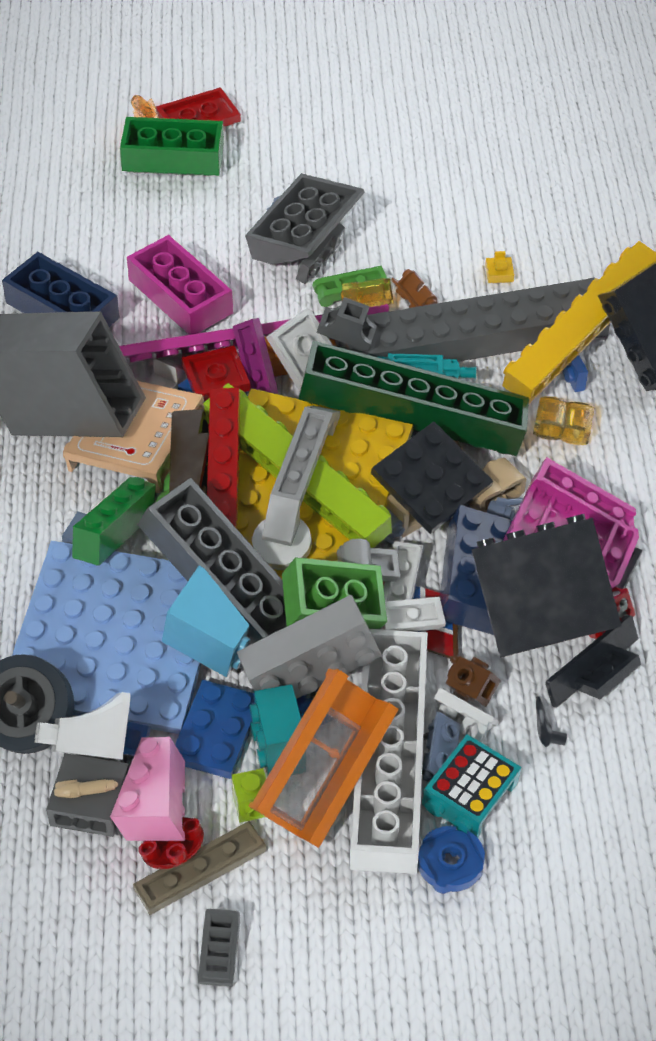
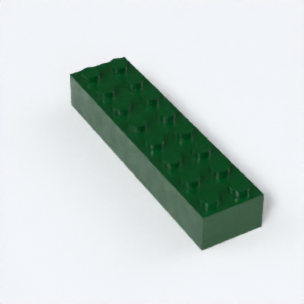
[298,341,529,457]

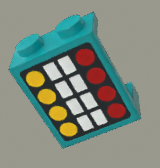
[422,734,522,838]

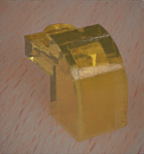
[341,278,394,307]

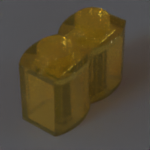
[533,396,595,445]

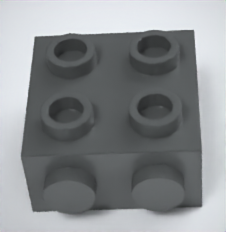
[46,753,129,837]

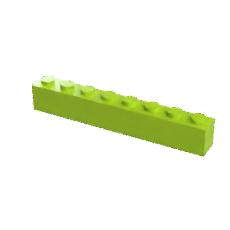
[203,383,392,548]

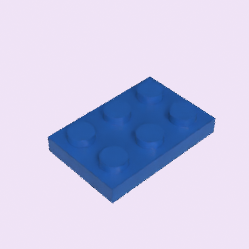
[175,680,255,779]

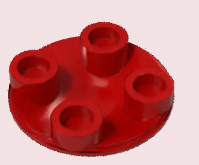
[139,817,204,869]

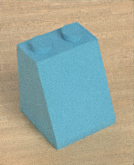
[162,566,250,677]

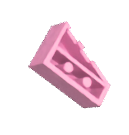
[110,737,185,841]

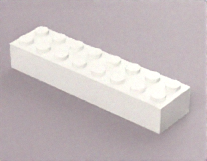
[349,629,428,874]

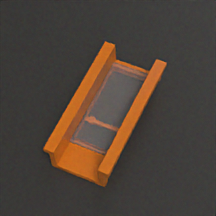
[248,668,399,848]

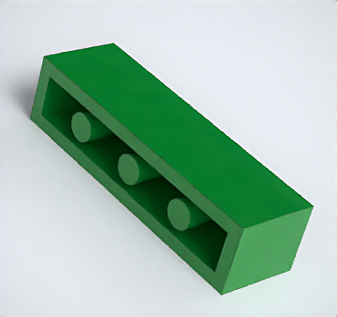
[72,477,156,566]

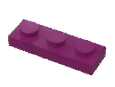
[232,318,279,395]

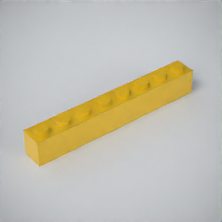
[502,241,656,404]

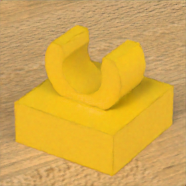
[485,251,515,283]

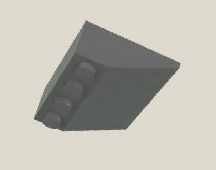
[245,173,365,265]

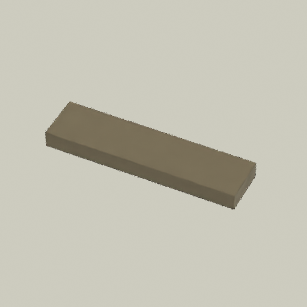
[133,821,267,915]

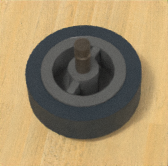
[0,654,74,754]

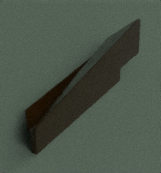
[169,409,209,495]

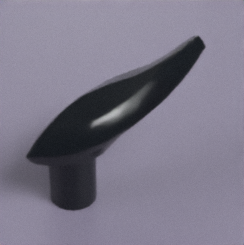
[536,696,567,747]

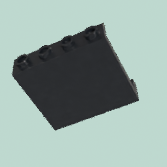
[598,261,656,391]
[471,514,622,658]

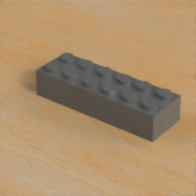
[137,478,287,646]

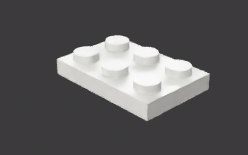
[266,307,333,392]

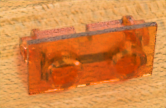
[131,95,159,118]

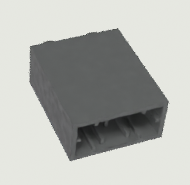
[0,312,146,437]

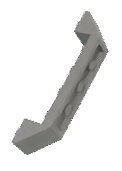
[262,405,340,546]

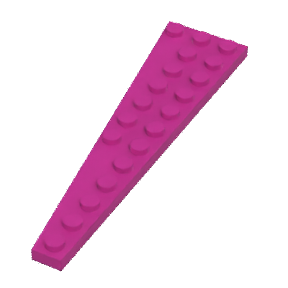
[119,304,389,363]

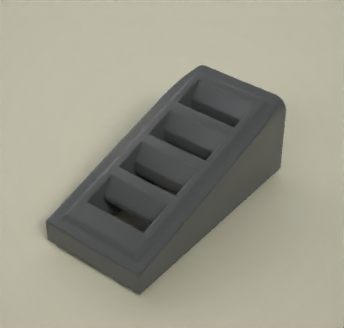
[198,909,241,987]

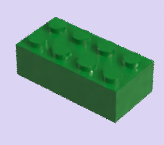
[120,117,224,176]

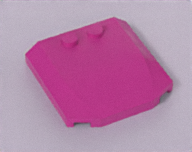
[503,457,639,589]

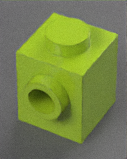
[231,768,266,823]

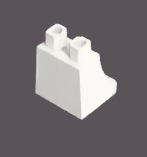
[34,692,130,759]

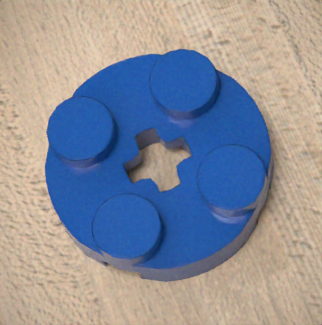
[418,826,485,894]

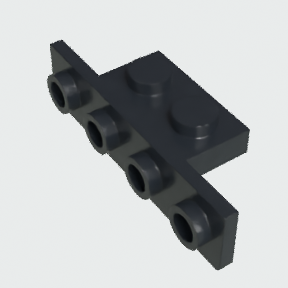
[545,614,641,708]

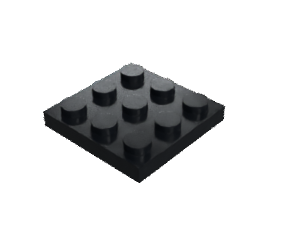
[370,421,494,534]

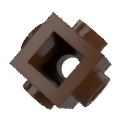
[445,656,501,707]

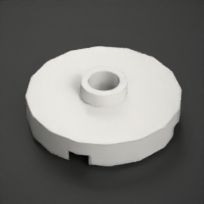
[252,519,312,570]

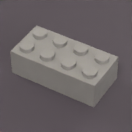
[237,595,382,699]

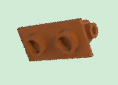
[391,269,438,308]

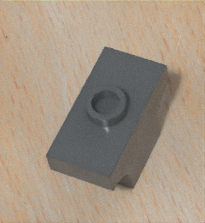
[316,297,377,351]

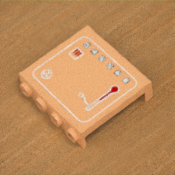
[63,381,205,493]

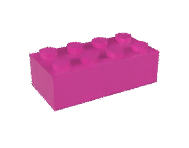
[126,235,233,335]

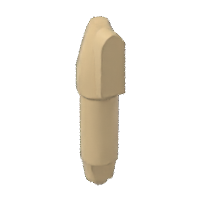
[54,779,118,798]

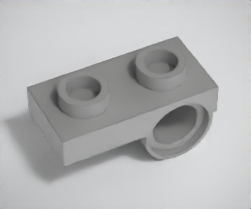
[337,539,400,582]

